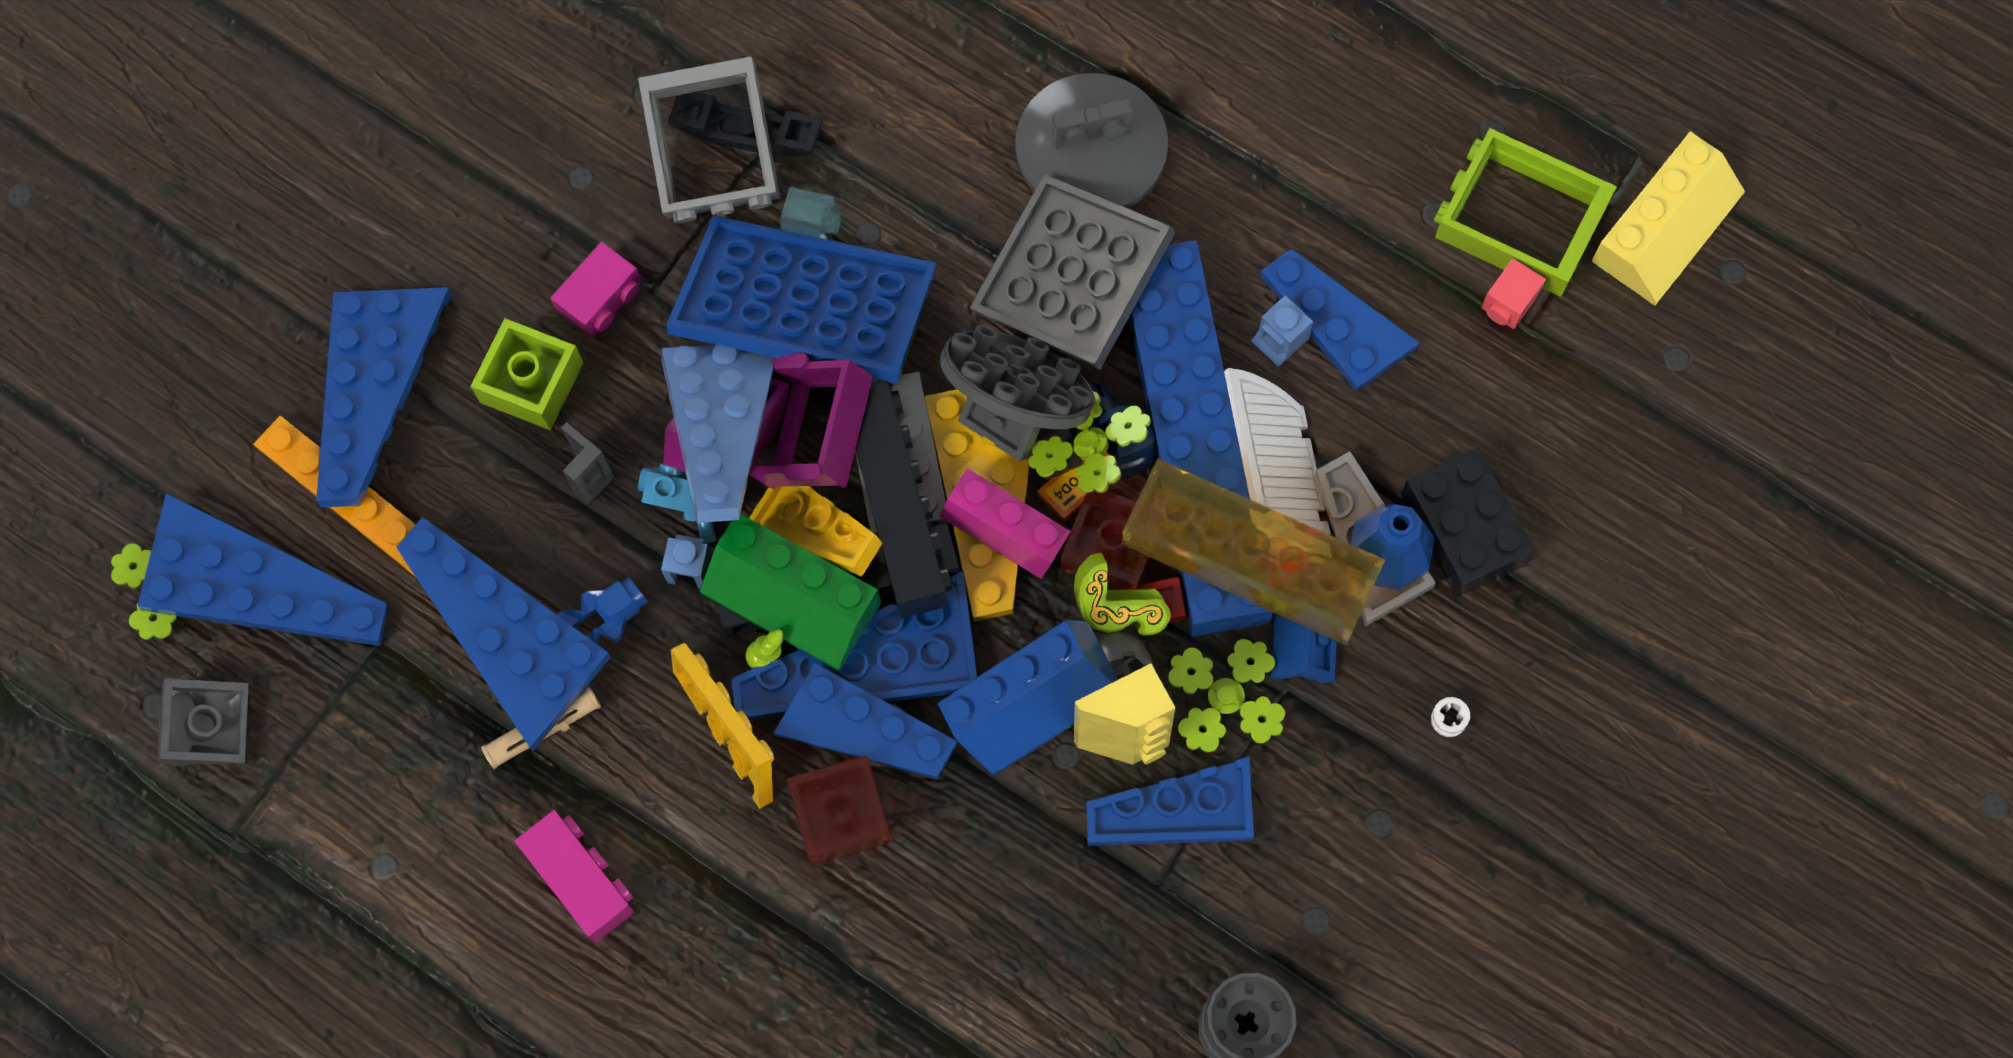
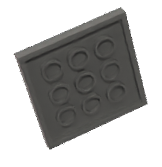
[970,174,1175,370]

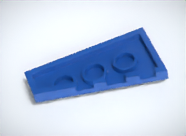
[1260,249,1419,392]
[773,663,957,780]

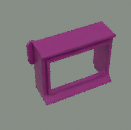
[749,353,873,490]

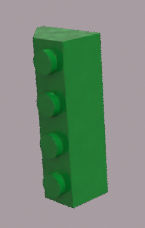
[700,514,881,671]

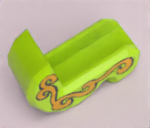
[1074,552,1171,636]

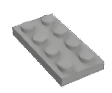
[855,372,949,537]

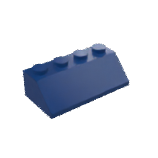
[938,620,1118,774]

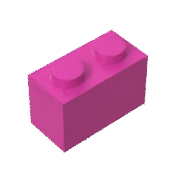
[550,241,642,339]

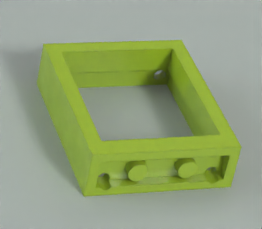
[1434,128,1617,297]

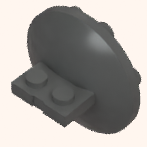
[1015,73,1168,208]
[940,325,1095,462]

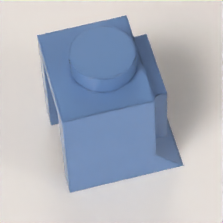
[1251,295,1313,367]
[661,535,715,589]

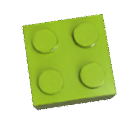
[470,318,584,431]

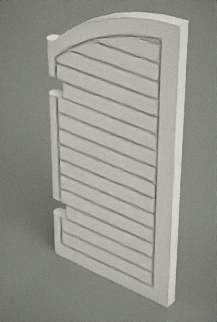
[1224,368,1335,555]

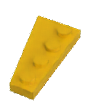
[749,486,883,577]
[671,643,774,809]

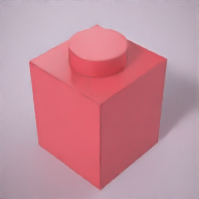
[1481,258,1546,329]

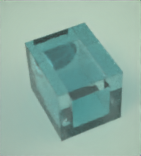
[780,187,841,240]

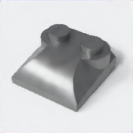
[158,679,249,766]

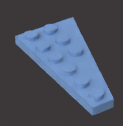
[661,344,775,523]

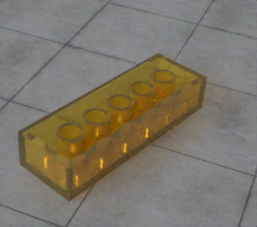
[1122,459,1385,646]

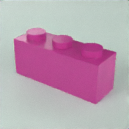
[939,468,1071,579]
[514,810,635,944]

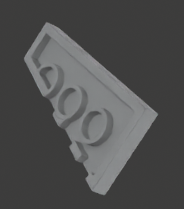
[1315,451,1436,626]

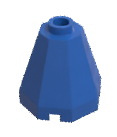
[1348,504,1435,591]

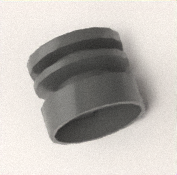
[1198,973,1297,1058]

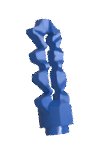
[557,577,648,645]

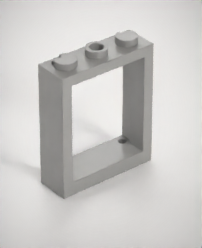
[638,57,780,223]

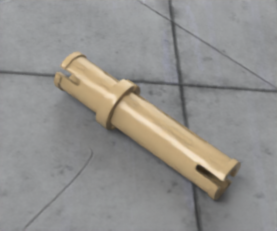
[481,685,601,769]

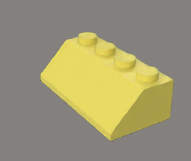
[1592,131,1745,306]
[1074,663,1175,765]

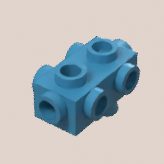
[638,463,717,543]

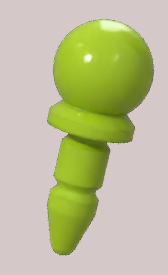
[746,629,784,669]

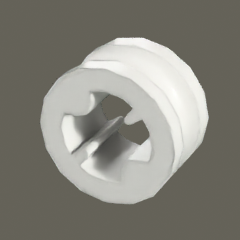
[1431,697,1470,737]

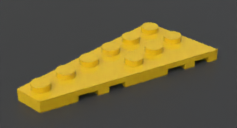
[925,389,1031,622]

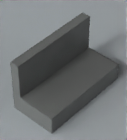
[561,422,614,505]

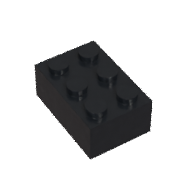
[1401,447,1535,598]

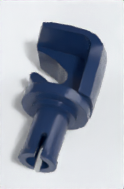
[1091,383,1157,481]

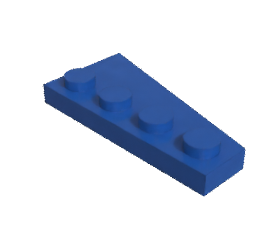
[1086,757,1254,846]

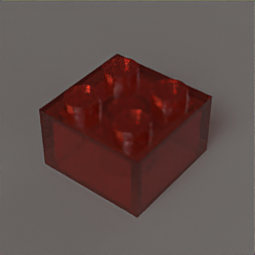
[1061,490,1165,590]
[787,755,893,866]

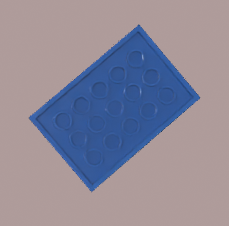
[667,215,936,384]

